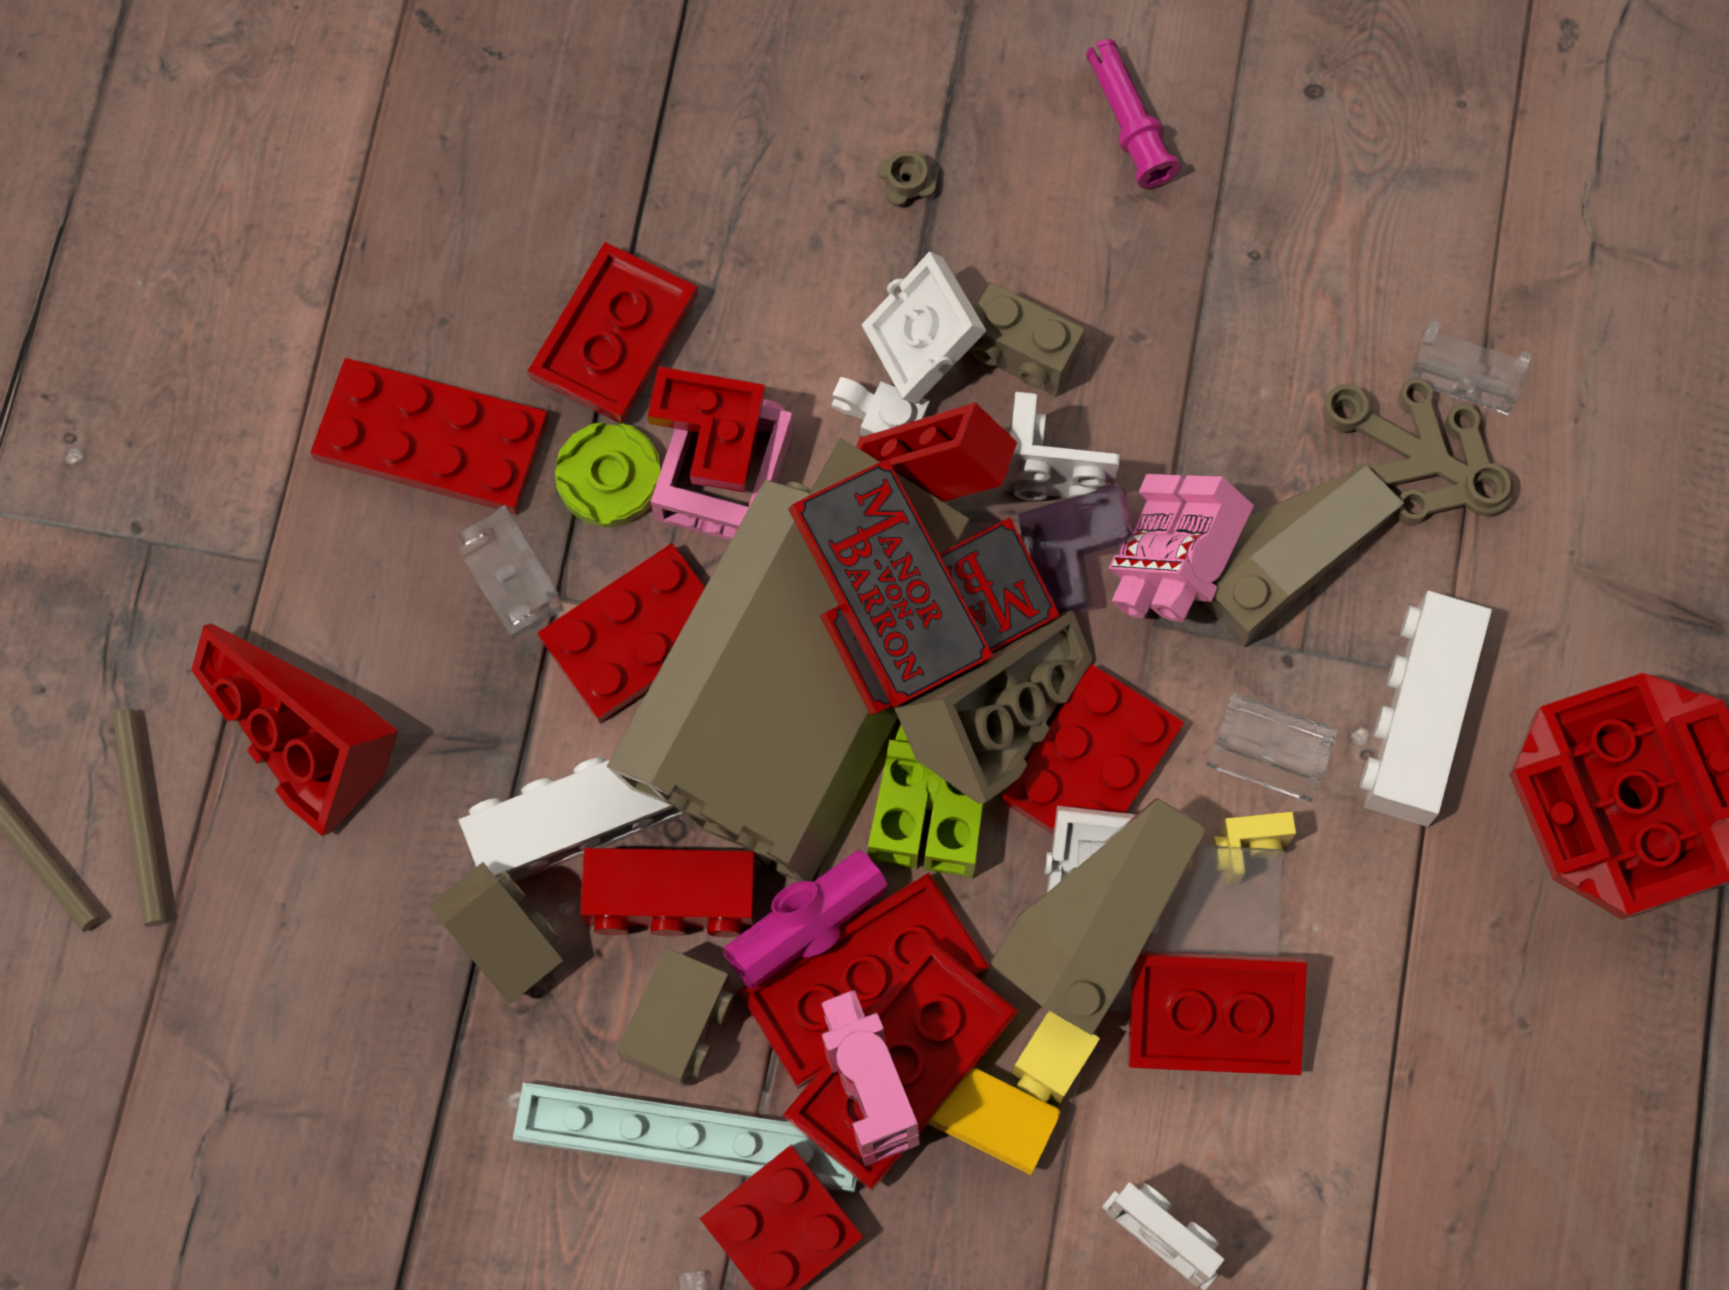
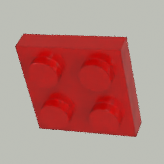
[699,1143,864,1290]

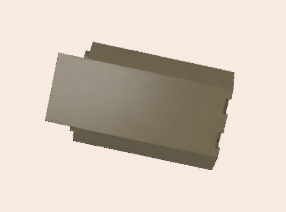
[606,437,969,882]

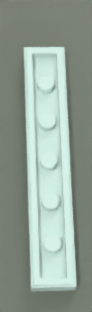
[513,1082,856,1193]

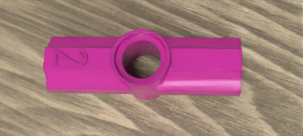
[723,849,888,990]

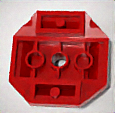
[1510,673,1729,920]

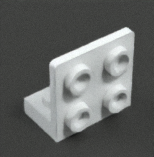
[1003,392,1120,506]

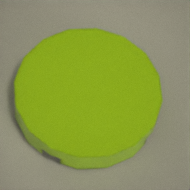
[555,422,661,528]

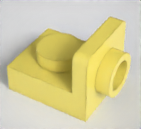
[1212,812,1296,884]

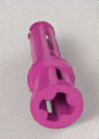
[1086,39,1181,189]

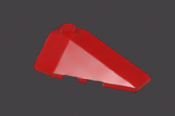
[191,623,398,836]

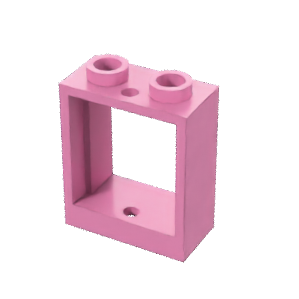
[651,399,793,541]

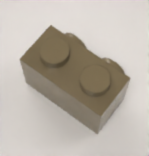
[967,282,1085,397]
[429,862,564,1004]
[617,947,735,1088]

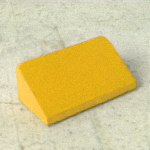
[928,1067,1060,1175]

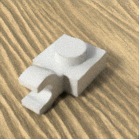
[831,377,930,436]

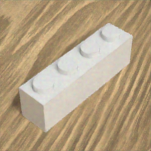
[1359,591,1492,827]
[458,757,683,882]

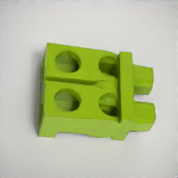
[867,725,983,878]

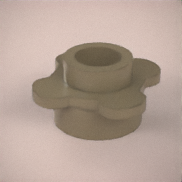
[877,151,936,206]

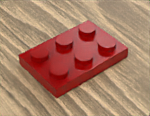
[527,242,698,424]
[537,543,705,724]
[1001,664,1185,835]
[1127,951,1307,1076]

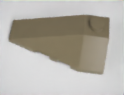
[1201,465,1404,647]
[894,610,1093,804]
[990,798,1207,1035]

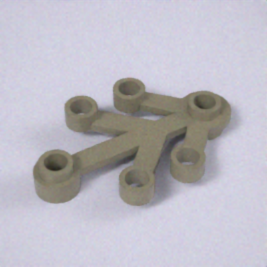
[1323,378,1513,526]

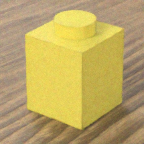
[1012,1011,1100,1104]

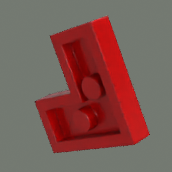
[647,366,766,493]

